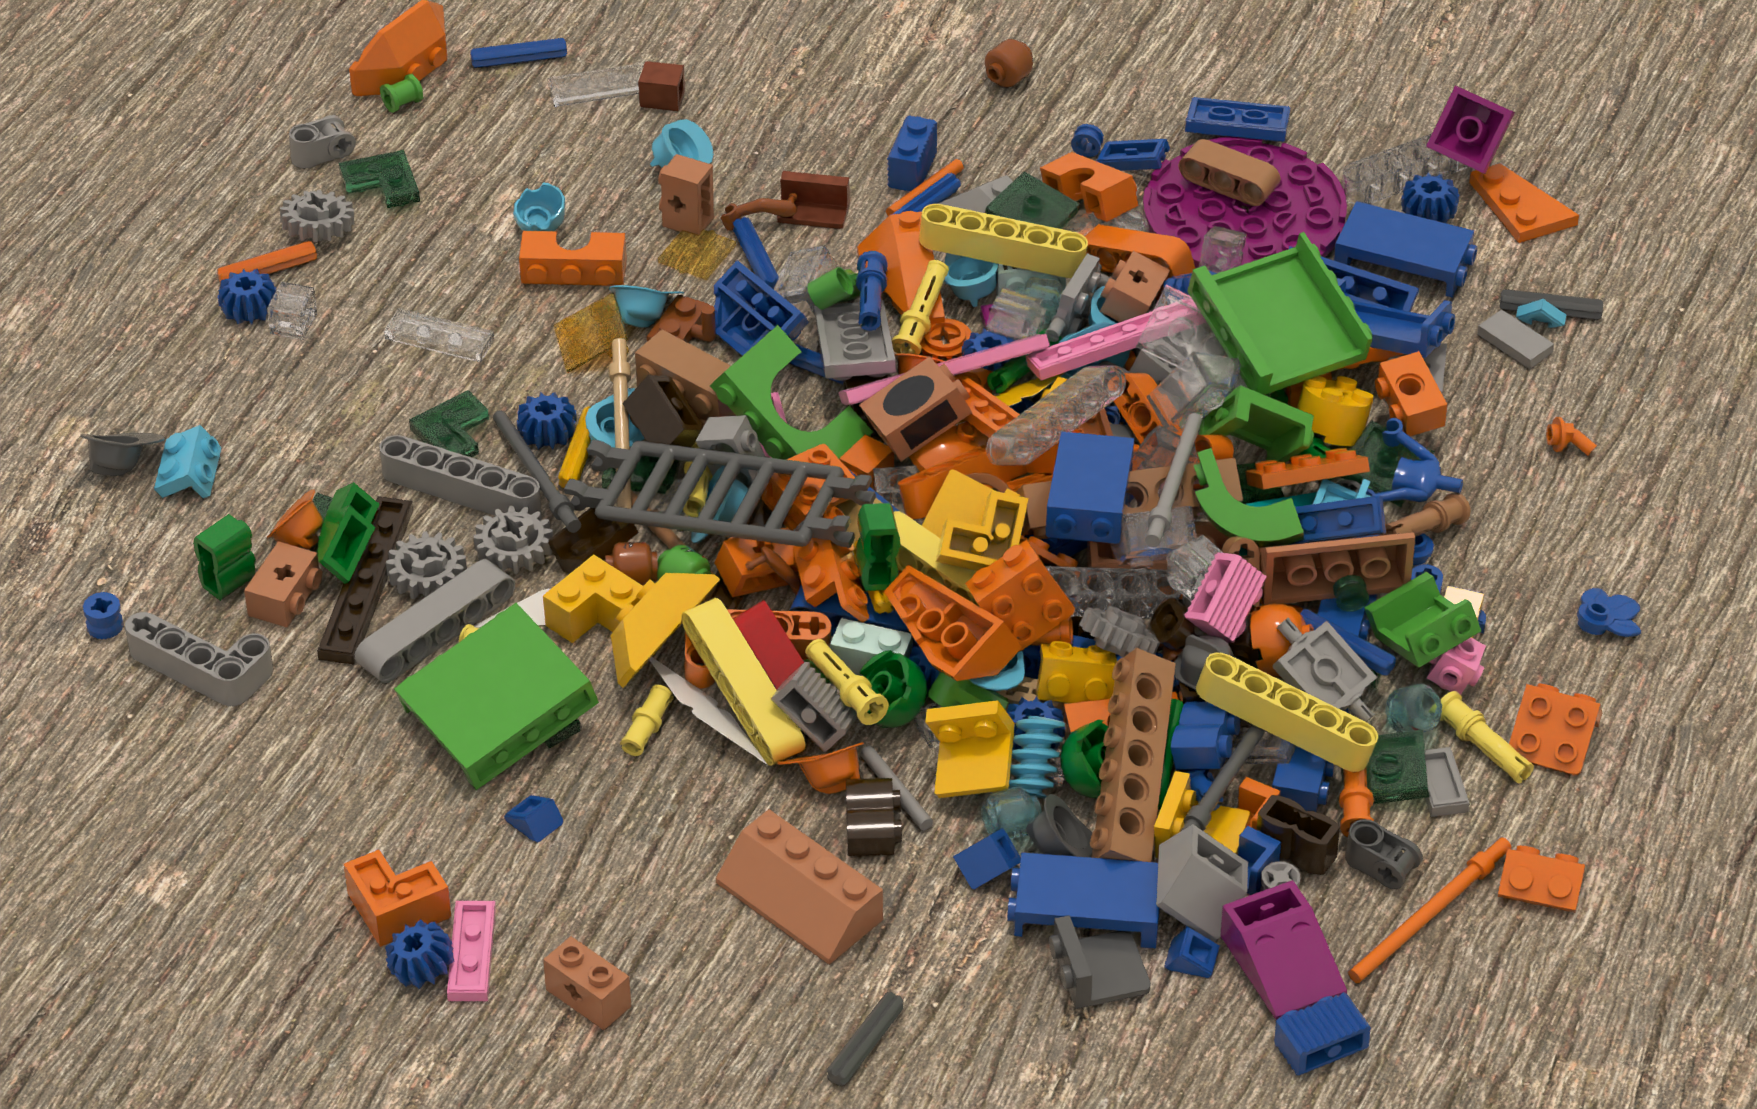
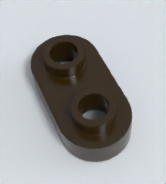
[1150,598,1195,651]

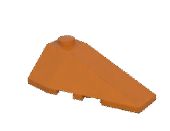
[857,211,945,324]
[884,565,1022,681]

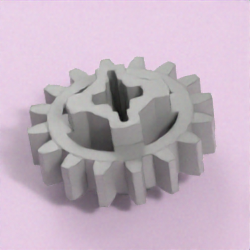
[280,190,354,242]
[474,506,553,574]
[386,531,467,599]
[1079,606,1160,658]

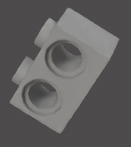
[696,415,766,488]

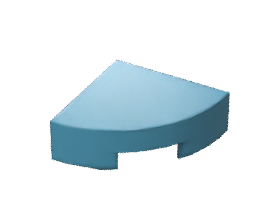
[1516,299,1567,328]

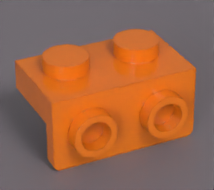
[1498,845,1585,913]

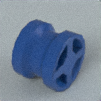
[83,592,124,639]

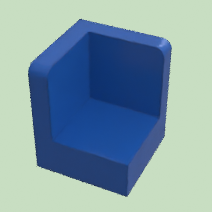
[1238,826,1281,895]
[953,828,1021,889]

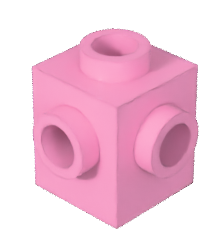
[1427,638,1486,695]

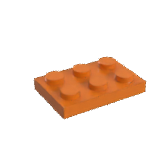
[1246,448,1370,490]

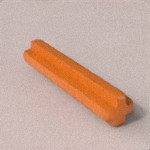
[217,241,317,284]

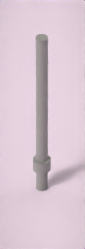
[1145,413,1202,547]

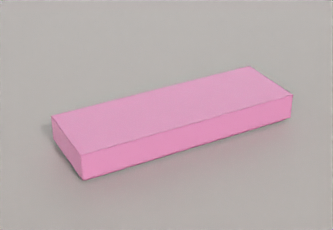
[447,901,496,1001]

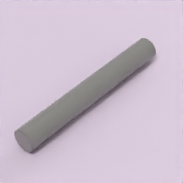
[860,745,933,831]

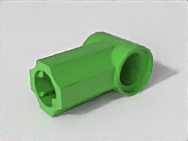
[807,267,861,310]
[927,672,1009,709]

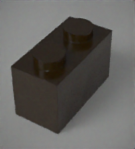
[622,375,703,447]

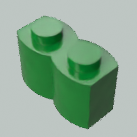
[856,503,900,591]
[193,514,256,601]

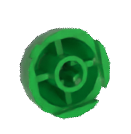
[859,650,927,728]
[1060,720,1109,799]

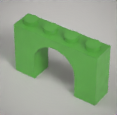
[709,325,873,460]

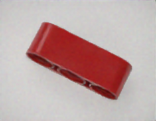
[733,600,804,690]

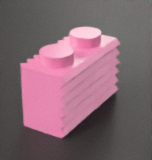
[1184,552,1267,643]

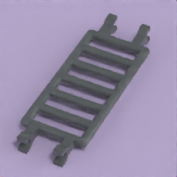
[564,440,876,548]

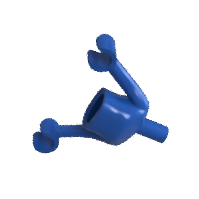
[1366,418,1463,502]

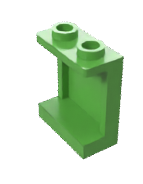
[1199,385,1314,462]
[1364,572,1481,667]

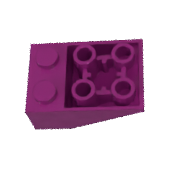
[1220,880,1347,1020]

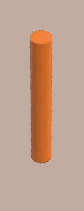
[886,159,964,216]

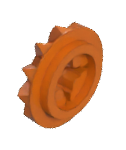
[920,318,972,360]

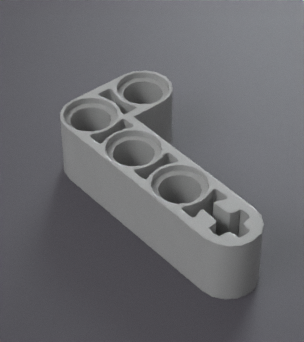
[125,612,273,706]

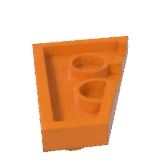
[1469,163,1579,243]

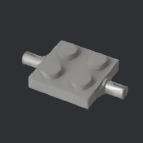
[1045,253,1102,342]
[1272,617,1377,722]

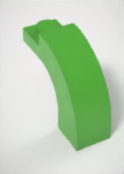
[1193,448,1305,548]

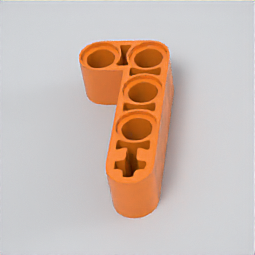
[1077,223,1195,307]
[1109,373,1234,489]
[684,609,832,689]

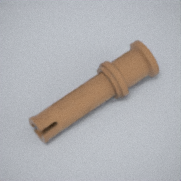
[1380,492,1471,537]

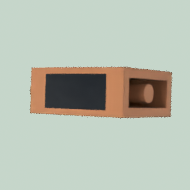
[859,356,972,462]

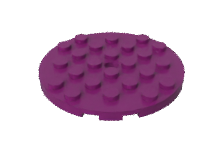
[1143,137,1347,273]

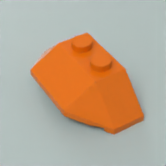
[349,0,447,96]

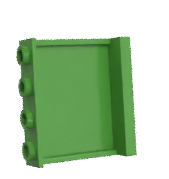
[1187,232,1373,395]
[394,603,599,790]

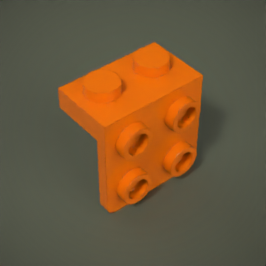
[965,539,1075,652]
[1509,683,1603,776]

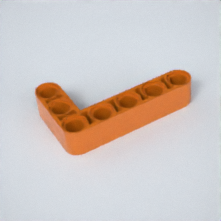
[898,428,1084,519]

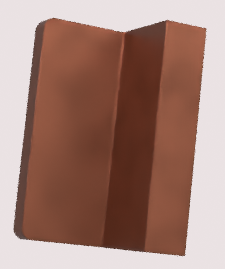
[777,171,850,229]

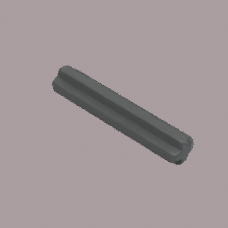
[1500,289,1603,320]
[827,992,903,1086]

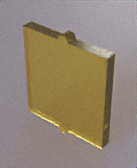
[658,229,736,280]

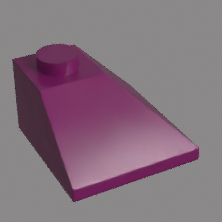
[1426,85,1515,174]

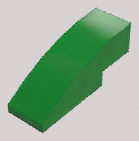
[317,482,380,584]

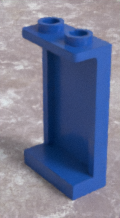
[1334,201,1478,298]
[1337,278,1455,358]
[1046,431,1134,544]
[1007,852,1160,949]

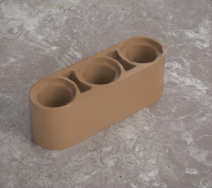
[1178,139,1281,206]

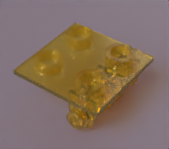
[553,292,629,373]

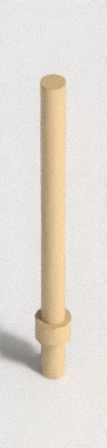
[609,338,631,509]

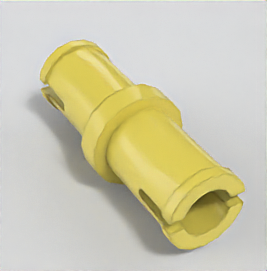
[620,685,674,756]

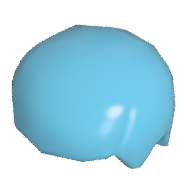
[513,182,566,231]

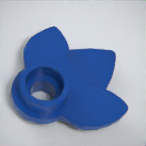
[1577,588,1641,637]

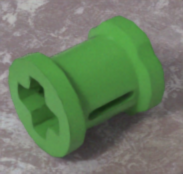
[380,74,423,113]

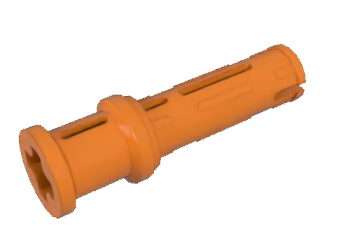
[1339,767,1374,837]

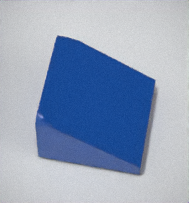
[504,795,563,842]
[1164,926,1220,978]

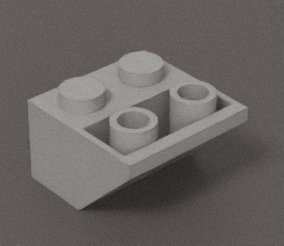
[1156,824,1248,942]

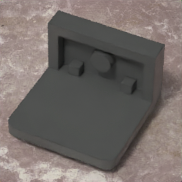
[1049,915,1151,1009]

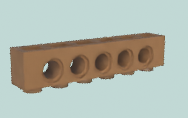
[1016,458,1243,539]
[1090,648,1176,862]

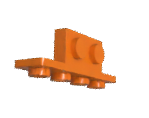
[793,505,869,623]

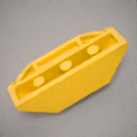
[611,573,720,688]

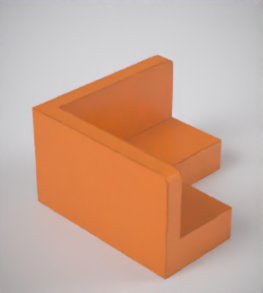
[344,850,451,947]

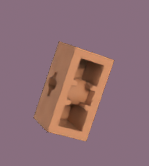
[658,154,714,237]
[1100,250,1170,322]
[244,541,322,628]
[543,936,631,1030]

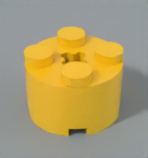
[1297,376,1374,446]

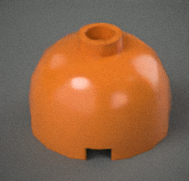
[1250,604,1314,679]

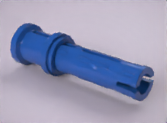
[856,251,888,331]

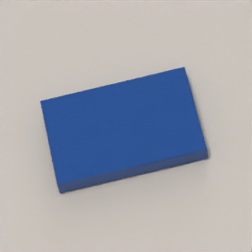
[1185,97,1291,142]

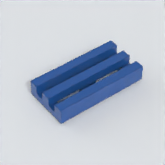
[1096,139,1170,171]

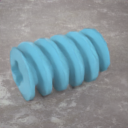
[1008,716,1066,799]

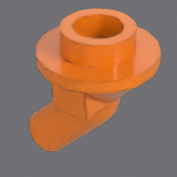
[1546,417,1597,456]

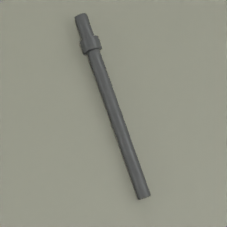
[493,410,581,533]
[1180,724,1266,832]

